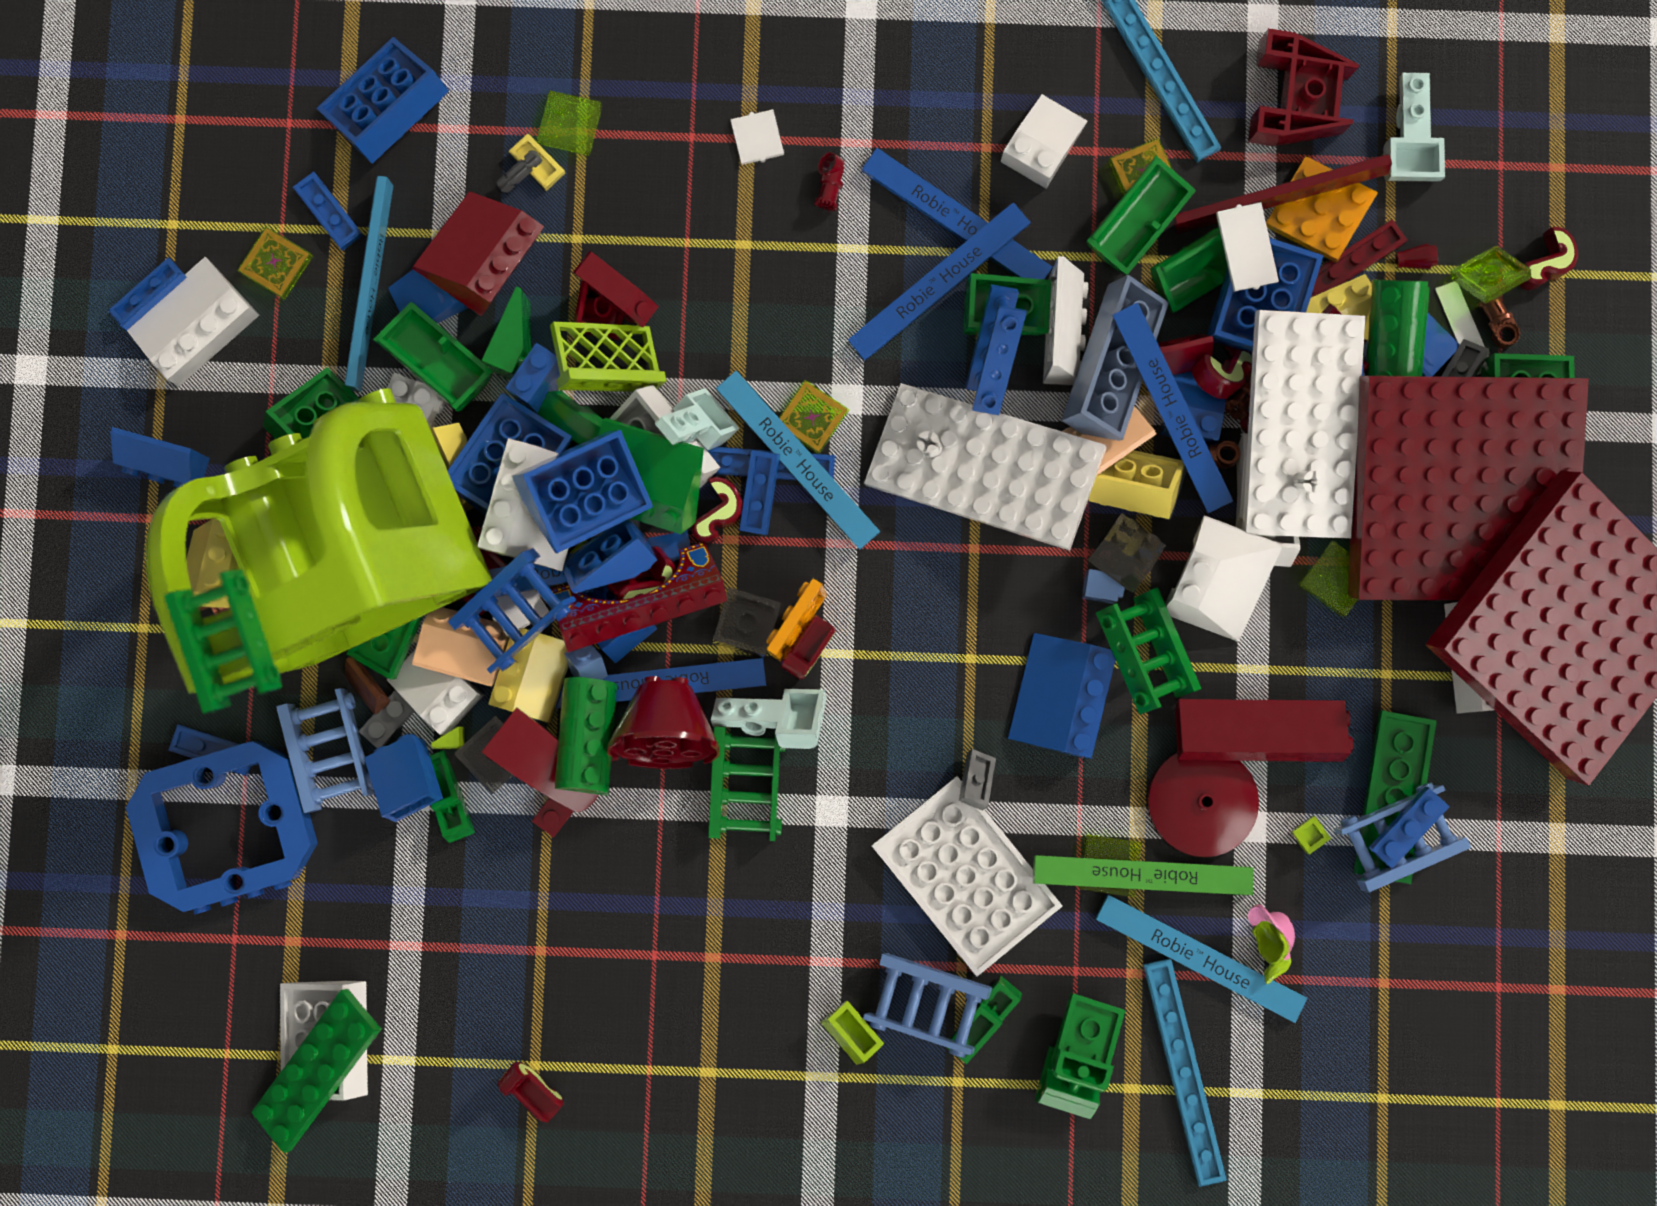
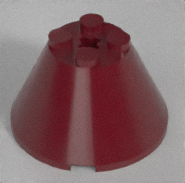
[607,676,720,769]

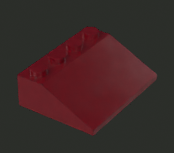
[412,191,544,317]

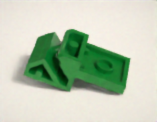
[1034,993,1125,1119]

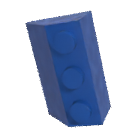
[110,427,210,488]

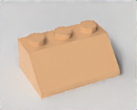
[1062,406,1156,475]
[412,607,510,687]

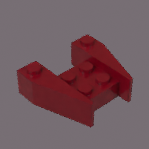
[1248,28,1359,146]

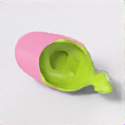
[1248,904,1295,984]

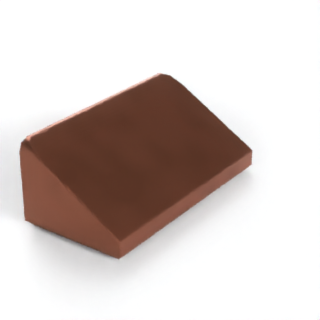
[345,657,390,714]

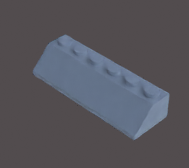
[1061,275,1169,441]

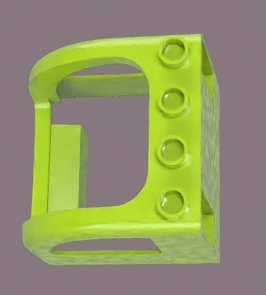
[145,388,492,694]

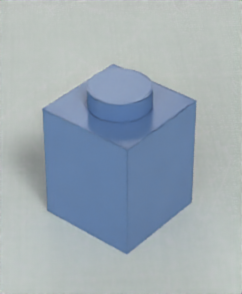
[1081,569,1125,604]
[564,645,608,680]

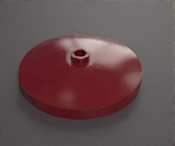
[1147,752,1259,857]

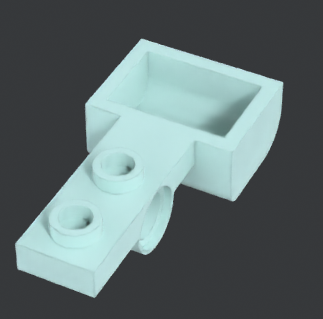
[1383,73,1445,181]
[655,388,739,450]
[711,689,827,749]

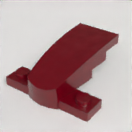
[482,707,614,838]

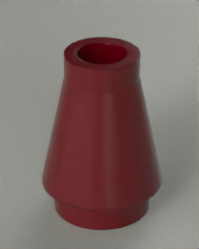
[1396,243,1438,270]

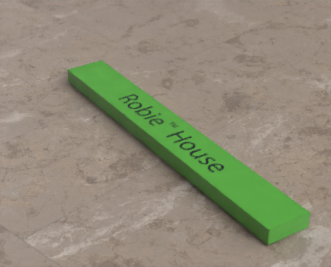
[1033,855,1254,895]

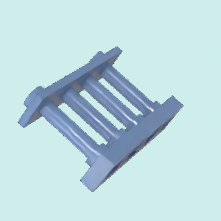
[276,688,375,813]
[1334,782,1471,892]
[863,953,993,1058]

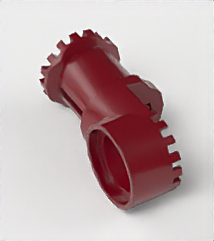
[814,152,846,211]

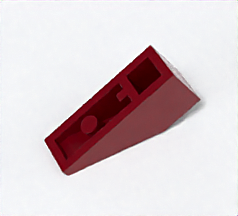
[573,251,659,328]

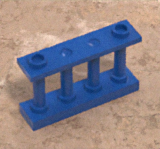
[965,284,1027,415]
[447,548,576,673]

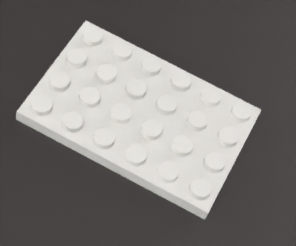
[871,776,1062,976]

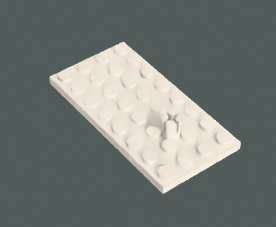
[1242,310,1365,538]
[864,383,1107,551]

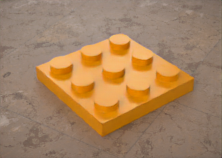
[1266,156,1378,263]
[766,578,827,662]

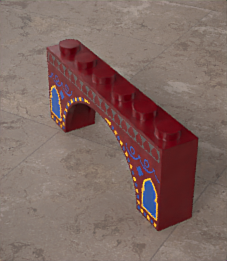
[551,542,727,652]

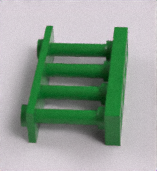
[163,569,282,713]
[1096,587,1202,715]
[708,727,786,841]

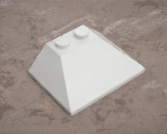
[1165,515,1283,642]

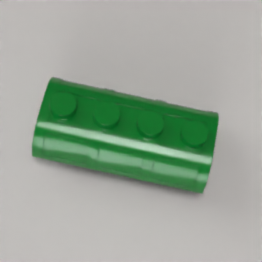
[1086,155,1196,275]
[1150,227,1228,313]
[1365,279,1430,376]
[373,302,493,412]
[555,677,618,796]

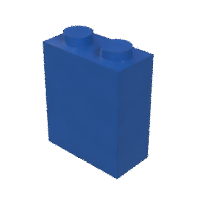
[505,343,560,415]
[364,734,443,822]

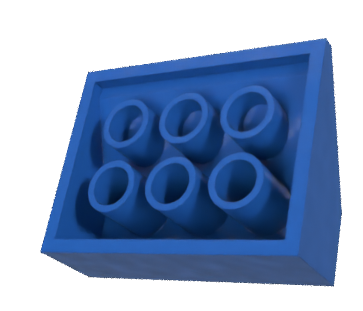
[317,37,449,163]
[1207,238,1324,352]
[448,393,572,516]
[512,430,653,554]
[1008,633,1116,759]

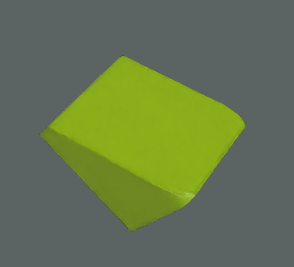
[431,727,465,749]

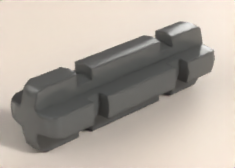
[497,150,542,193]

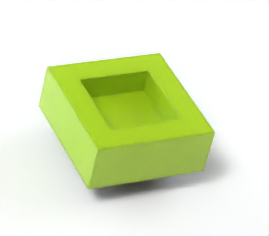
[1290,816,1332,855]

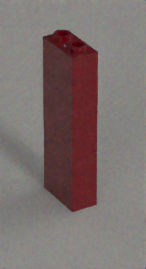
[1174,699,1353,762]

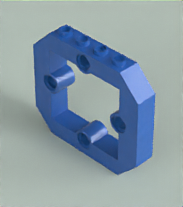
[126,741,318,914]

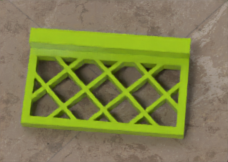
[550,322,667,392]

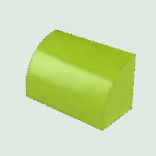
[820,1001,884,1065]

